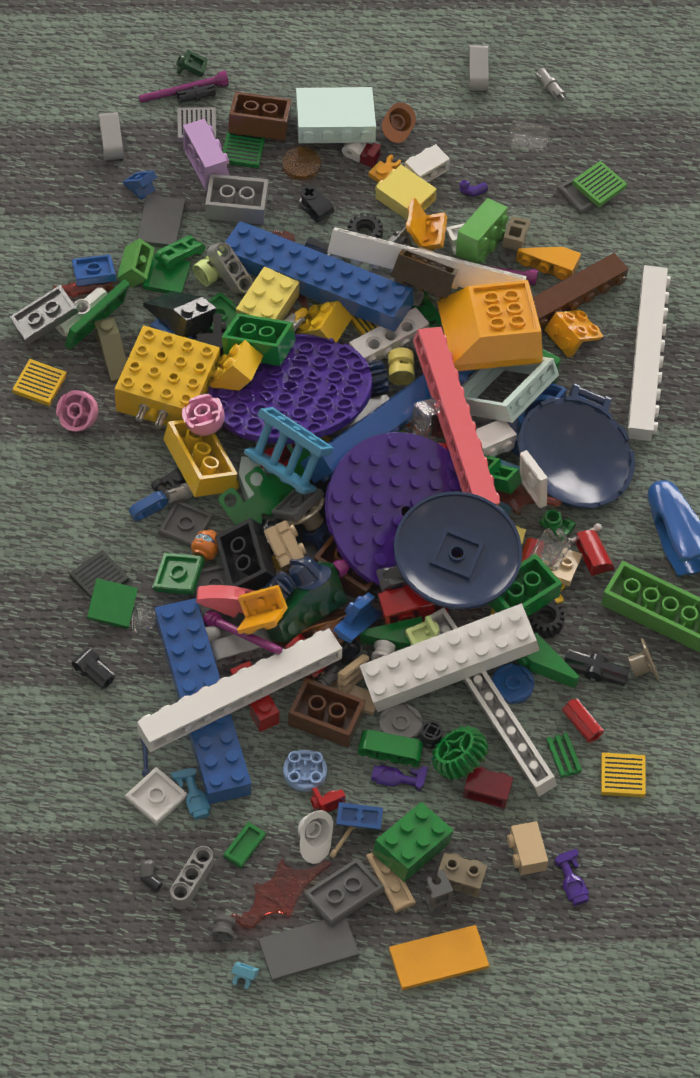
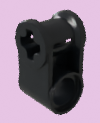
[299,185,334,223]

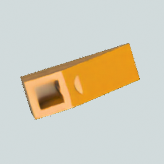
[516,247,581,280]

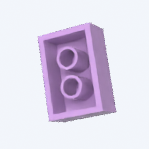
[183,118,229,191]

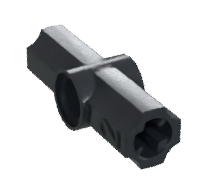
[564,649,630,686]

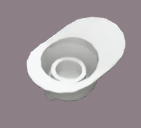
[298,810,333,864]

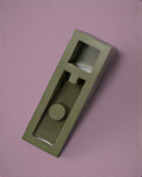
[94,317,127,382]

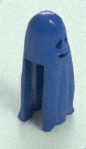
[647,480,700,577]

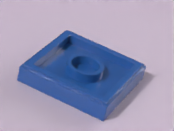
[72,254,117,286]

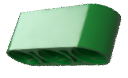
[357,730,424,767]

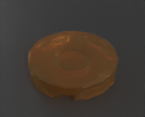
[282,146,321,180]

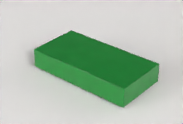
[223,822,267,869]

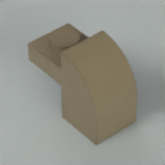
[502,216,531,251]

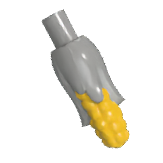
[283,308,308,332]

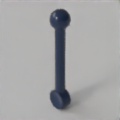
[140,738,150,777]

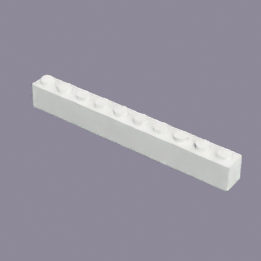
[327,227,527,289]
[627,265,671,441]
[430,607,557,797]
[137,629,342,752]

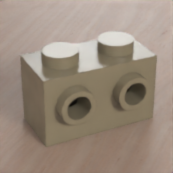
[436,853,487,898]

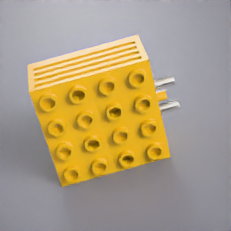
[115,325,220,428]

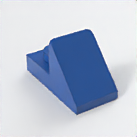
[122,170,157,200]

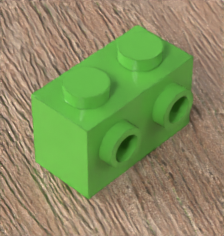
[117,238,155,288]

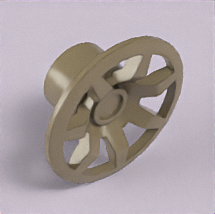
[287,496,325,531]
[628,638,660,682]

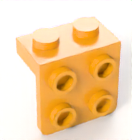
[406,198,447,250]
[544,310,603,357]
[237,585,288,635]

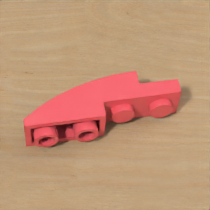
[196,585,254,618]

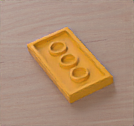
[389,925,489,990]

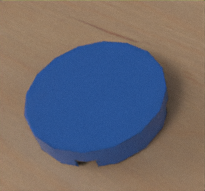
[492,664,534,704]

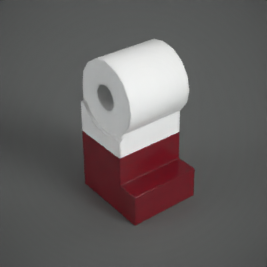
[342,142,381,168]

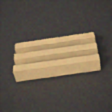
[337,654,369,692]

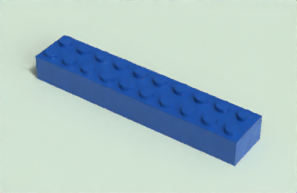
[220,221,414,332]
[300,370,473,483]
[155,598,251,805]

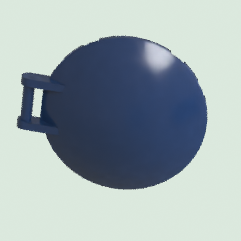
[518,383,635,508]

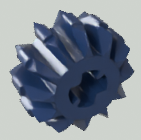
[368,360,389,395]
[262,572,296,599]

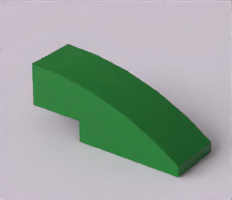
[484,455,522,494]

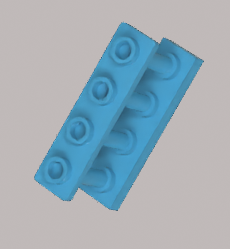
[244,407,334,494]

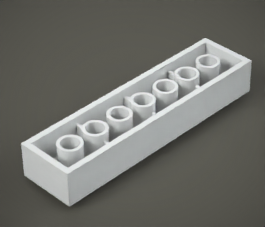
[360,603,539,712]

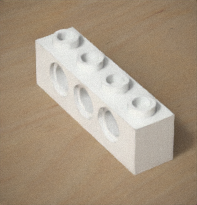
[349,307,429,363]

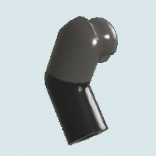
[140,859,163,892]

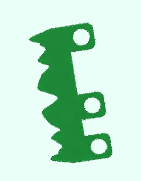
[218,444,311,525]

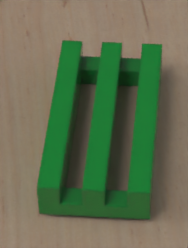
[546,732,582,778]

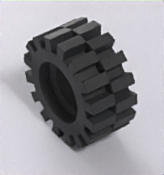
[348,213,383,239]
[527,600,565,639]

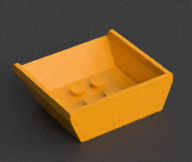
[437,280,543,371]

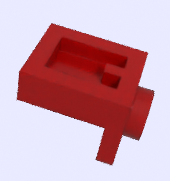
[310,787,346,813]

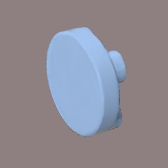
[283,750,327,792]

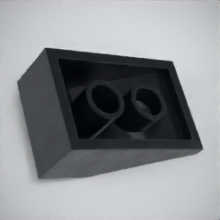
[143,291,216,338]

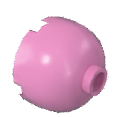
[56,390,99,431]
[182,394,225,436]

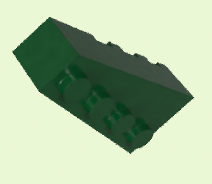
[267,561,348,643]

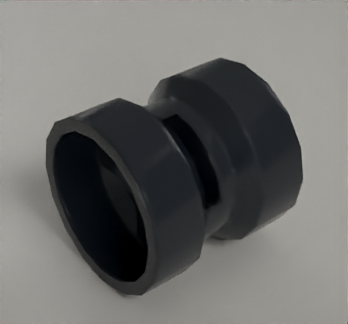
[341,640,363,666]
[420,721,443,749]

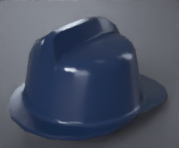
[289,556,331,590]

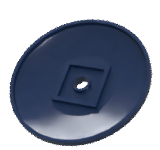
[394,491,522,609]

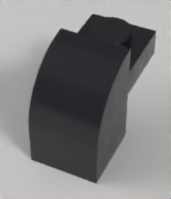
[197,314,227,357]

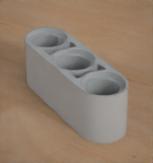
[468,45,489,91]
[99,112,124,161]
[207,242,253,294]
[210,628,272,667]
[170,846,213,909]

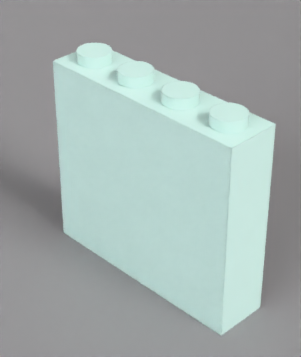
[296,87,376,143]

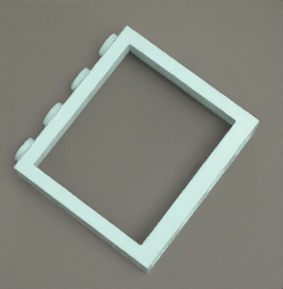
[461,357,559,423]

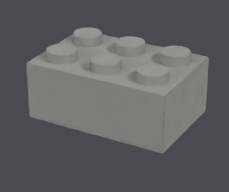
[205,174,268,225]

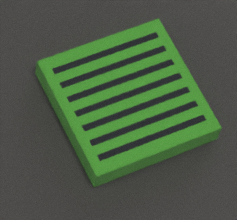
[572,161,627,207]

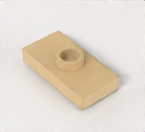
[552,548,583,587]

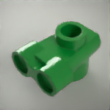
[539,509,576,543]

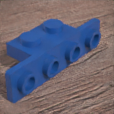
[333,592,382,643]

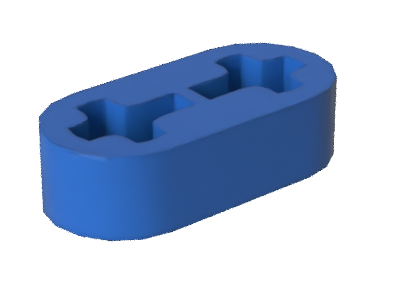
[129,491,168,521]

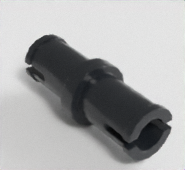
[176,84,216,103]

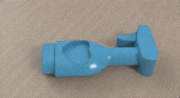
[171,768,211,820]

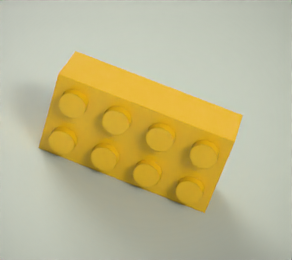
[163,420,237,497]

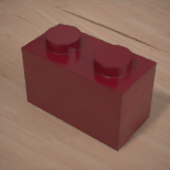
[463,766,513,809]

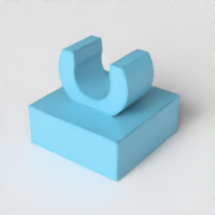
[231,962,259,989]

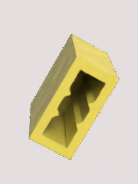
[375,165,437,221]

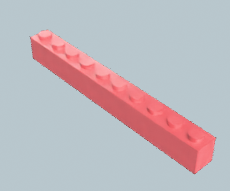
[413,327,500,506]

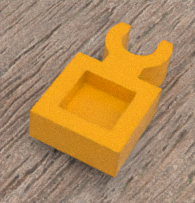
[368,154,401,183]

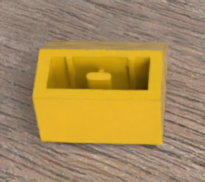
[295,300,353,343]
[209,340,263,390]

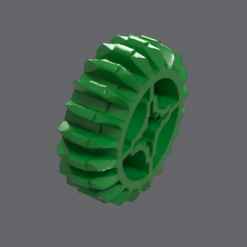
[431,725,489,780]

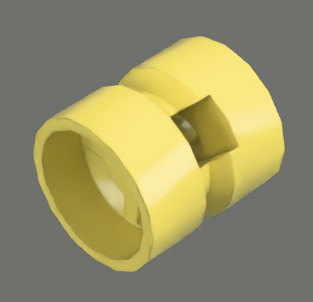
[388,348,415,385]

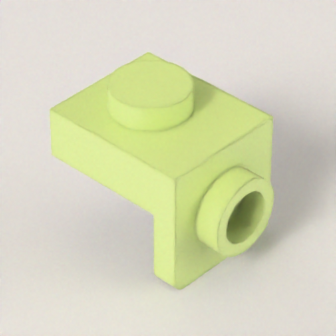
[405,615,440,646]

